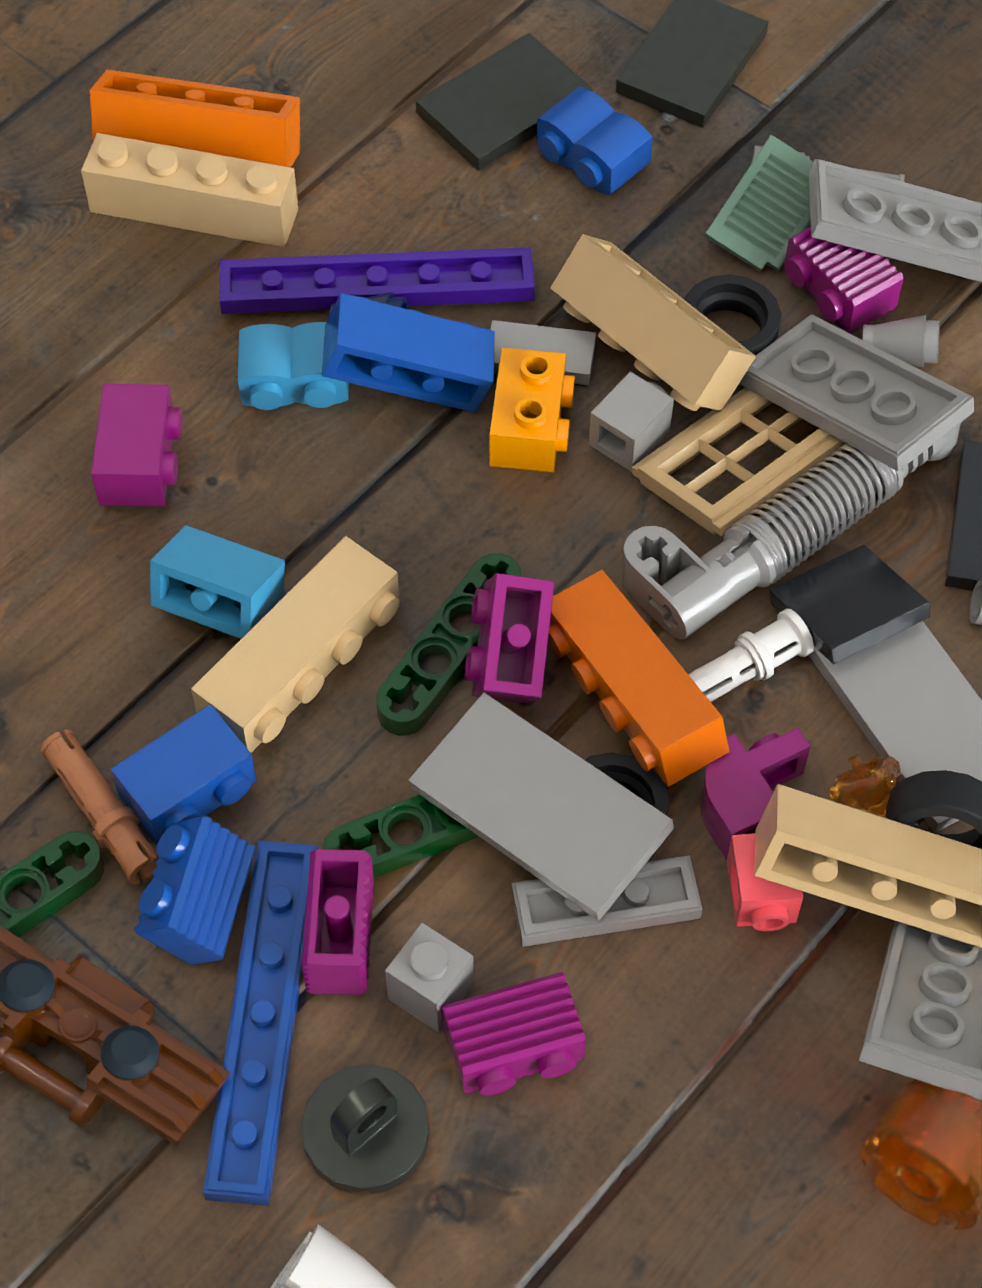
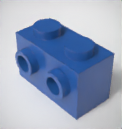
[111,704,257,845]

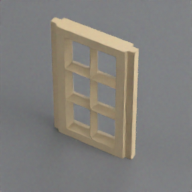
[632,387,846,536]

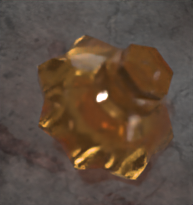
[830,754,901,817]

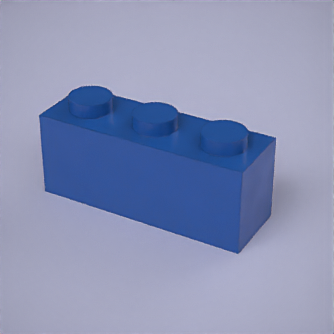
[321,293,495,413]

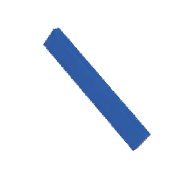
[203,840,318,1206]

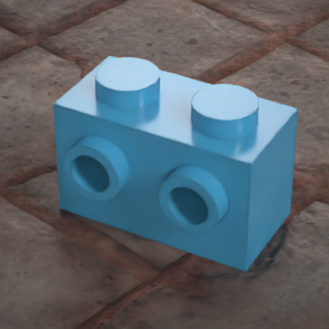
[150,525,285,639]

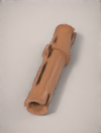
[40,729,160,885]

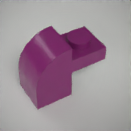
[700,728,811,860]

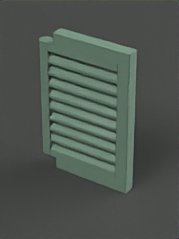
[704,135,813,272]

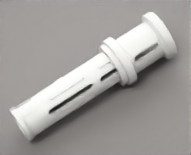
[688,608,814,702]

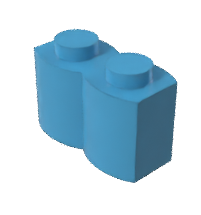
[237,322,349,410]

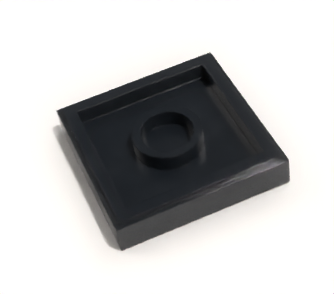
[769,545,930,665]

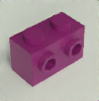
[91,383,183,507]
[465,573,554,704]

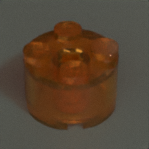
[860,1079,982,1230]

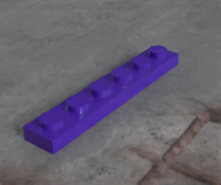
[220,247,535,314]

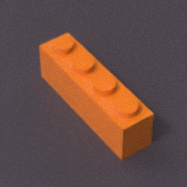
[90,69,300,168]
[548,569,730,787]

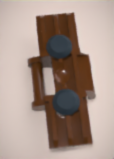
[0,926,230,1146]

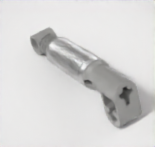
[623,423,961,640]

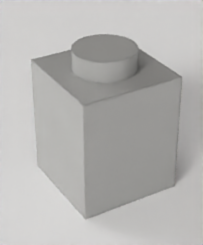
[589,372,674,472]
[385,923,474,1032]

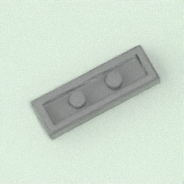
[511,855,703,947]

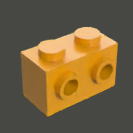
[489,347,575,472]

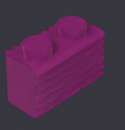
[784,227,904,334]
[302,849,374,995]
[442,972,586,1096]

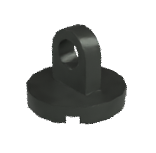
[301,1064,430,1194]

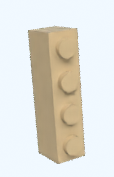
[81,133,298,248]
[550,234,756,411]
[191,536,400,753]
[754,784,982,948]

